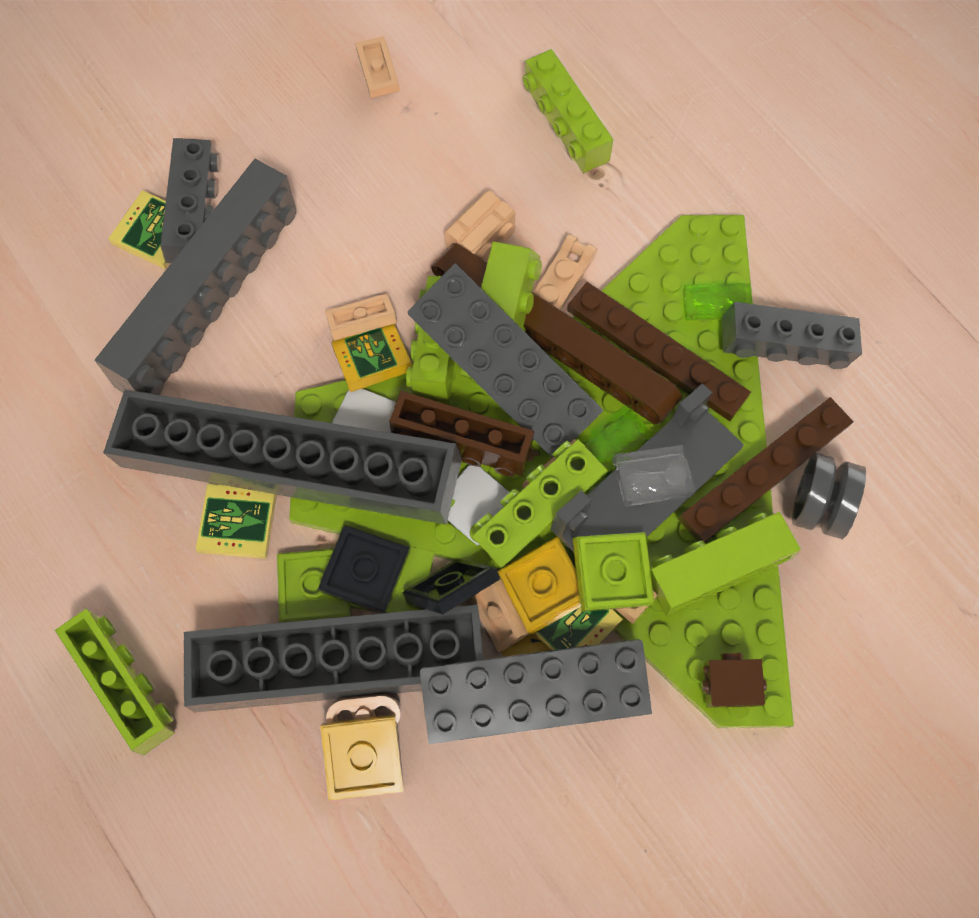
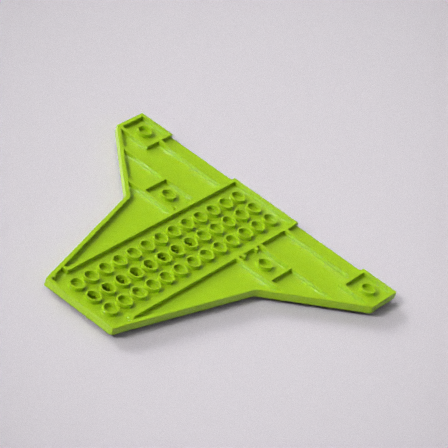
[289,215,794,728]

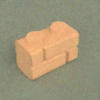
[444,190,516,261]

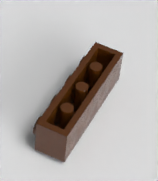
[389,391,534,477]

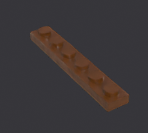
[567,282,751,421]
[678,397,854,543]

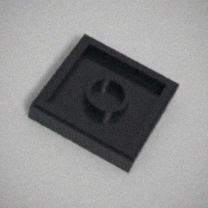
[318,525,411,614]
[402,559,500,615]

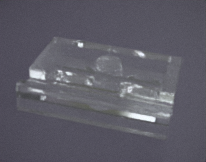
[613,445,695,507]

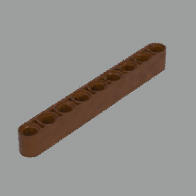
[431,243,682,425]

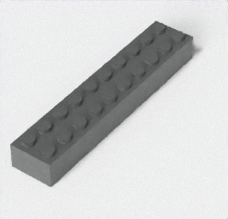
[103,389,462,524]

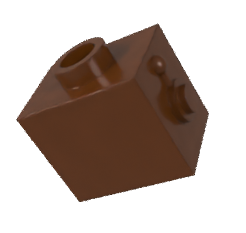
[701,653,767,708]

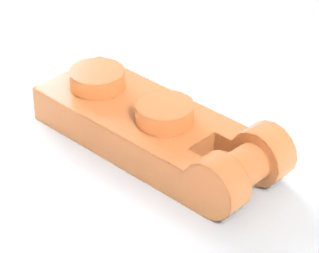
[533,234,598,311]

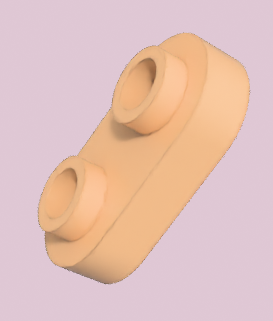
[326,693,401,724]

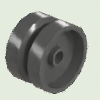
[792,452,866,540]

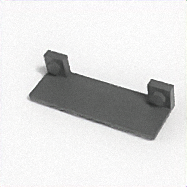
[408,263,604,458]
[550,383,744,552]
[420,639,652,744]

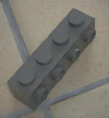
[160,138,220,263]
[722,302,862,369]

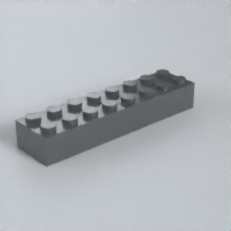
[94,159,297,395]
[184,605,483,713]

